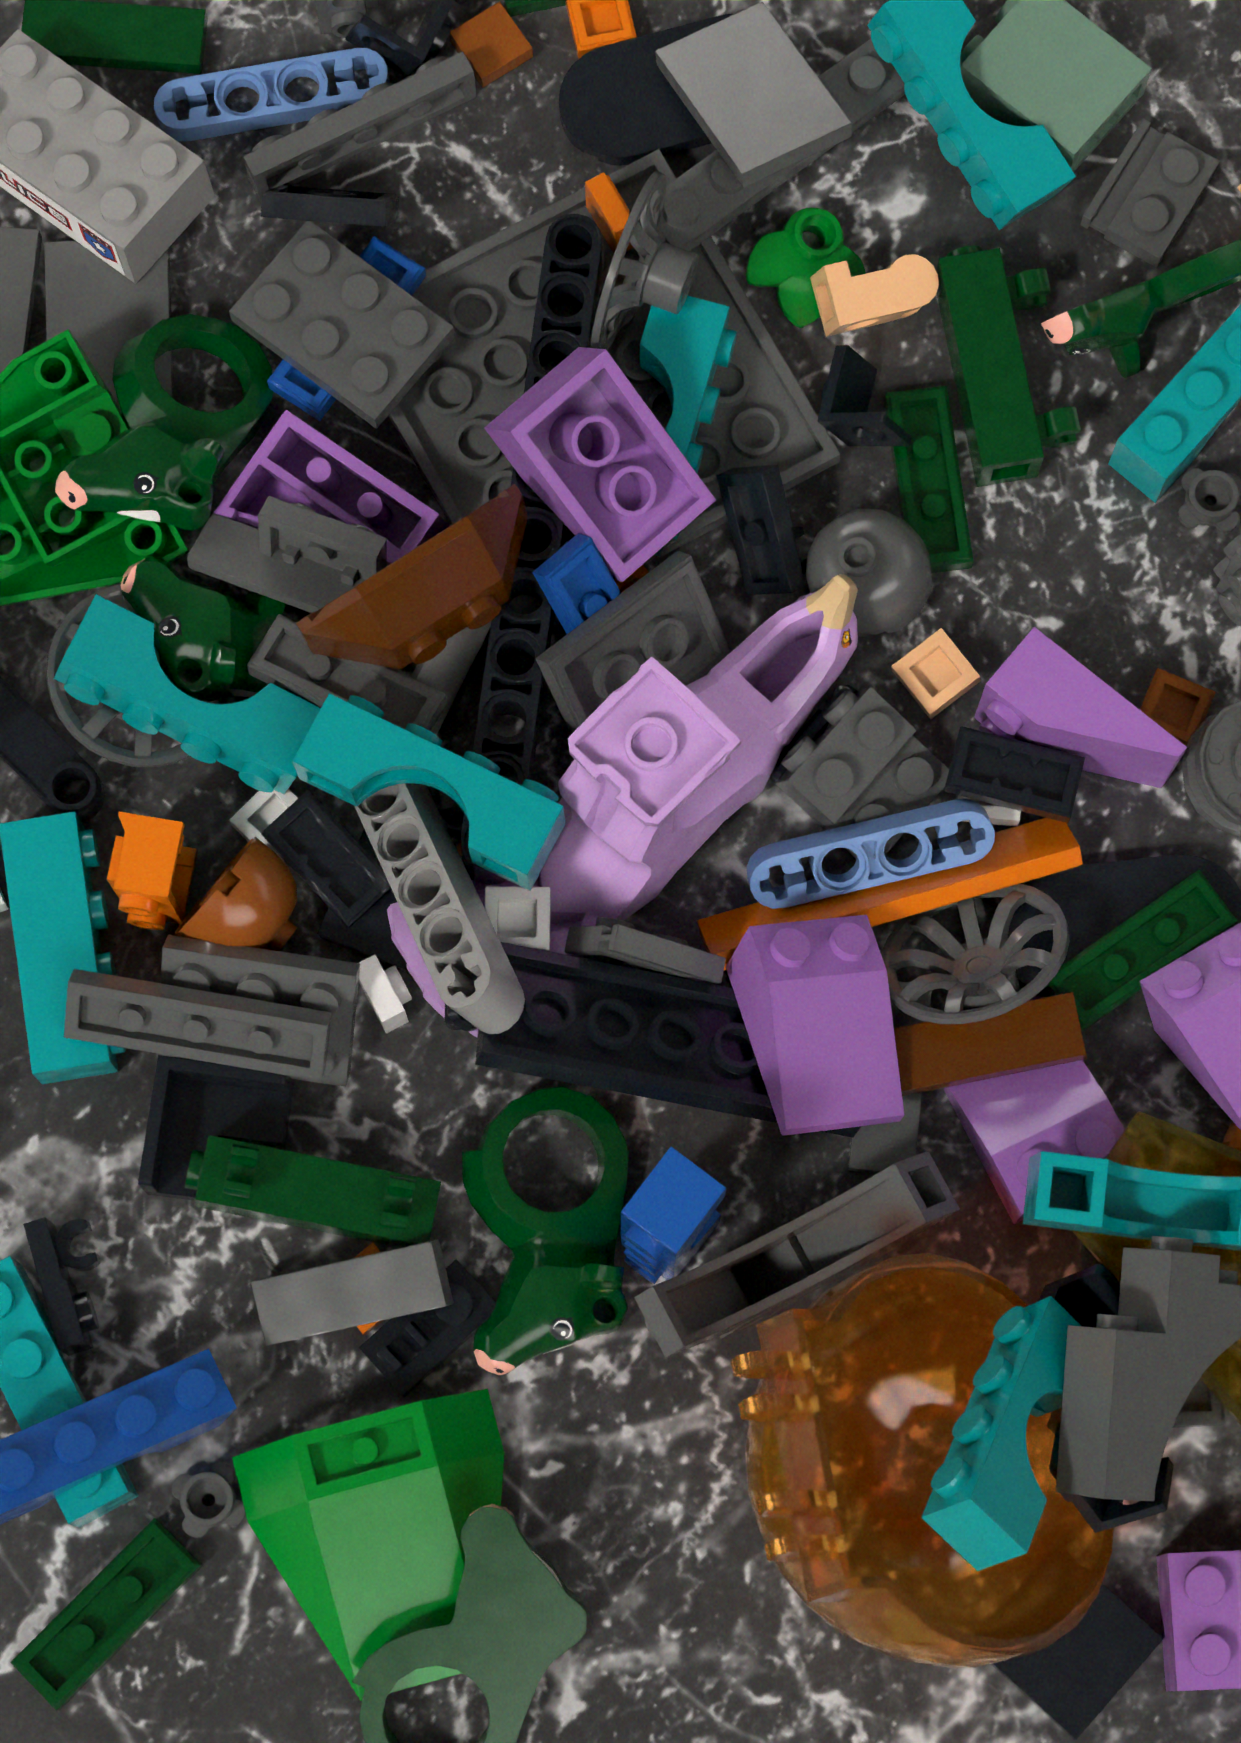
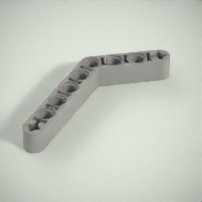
[354,621,525,1034]

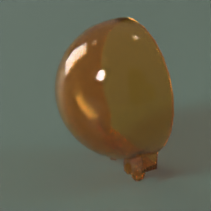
[731,1253,1114,1669]

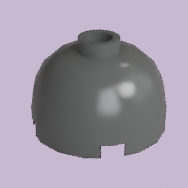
[805,509,933,637]

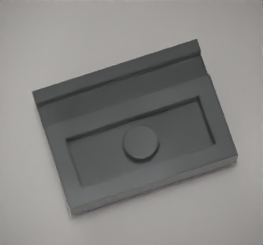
[1080,118,1220,268]
[564,917,726,983]

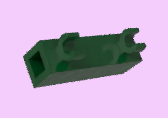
[936,246,1081,487]
[185,1135,441,1247]

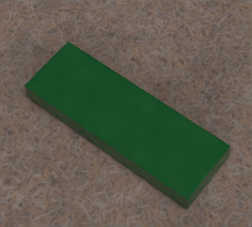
[21,0,208,74]
[884,386,974,573]
[1046,870,1238,1032]
[10,1518,203,1710]

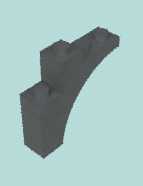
[634,1151,960,1358]
[1056,1236,1241,1501]

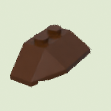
[296,484,528,669]

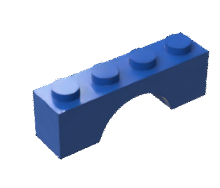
[621,1147,726,1284]
[0,1348,237,1525]

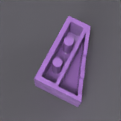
[214,410,449,567]

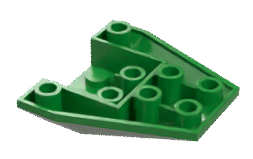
[0,329,190,607]
[232,1389,505,1701]

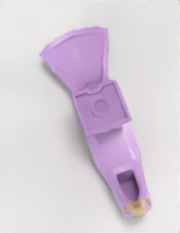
[387,573,858,1038]

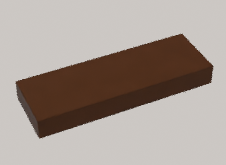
[894,992,1087,1096]

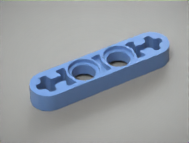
[154,48,390,141]
[747,799,995,909]

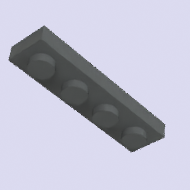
[243,52,476,201]
[64,969,332,1081]

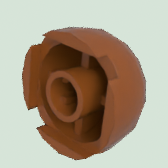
[175,837,297,951]

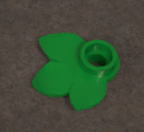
[746,207,866,328]

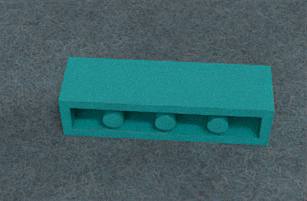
[0,811,126,1085]

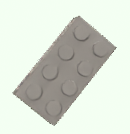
[0,29,215,284]

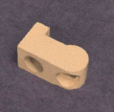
[810,254,939,337]

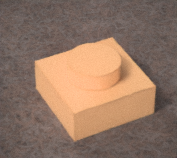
[891,628,981,719]

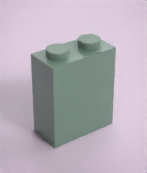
[960,0,1152,172]

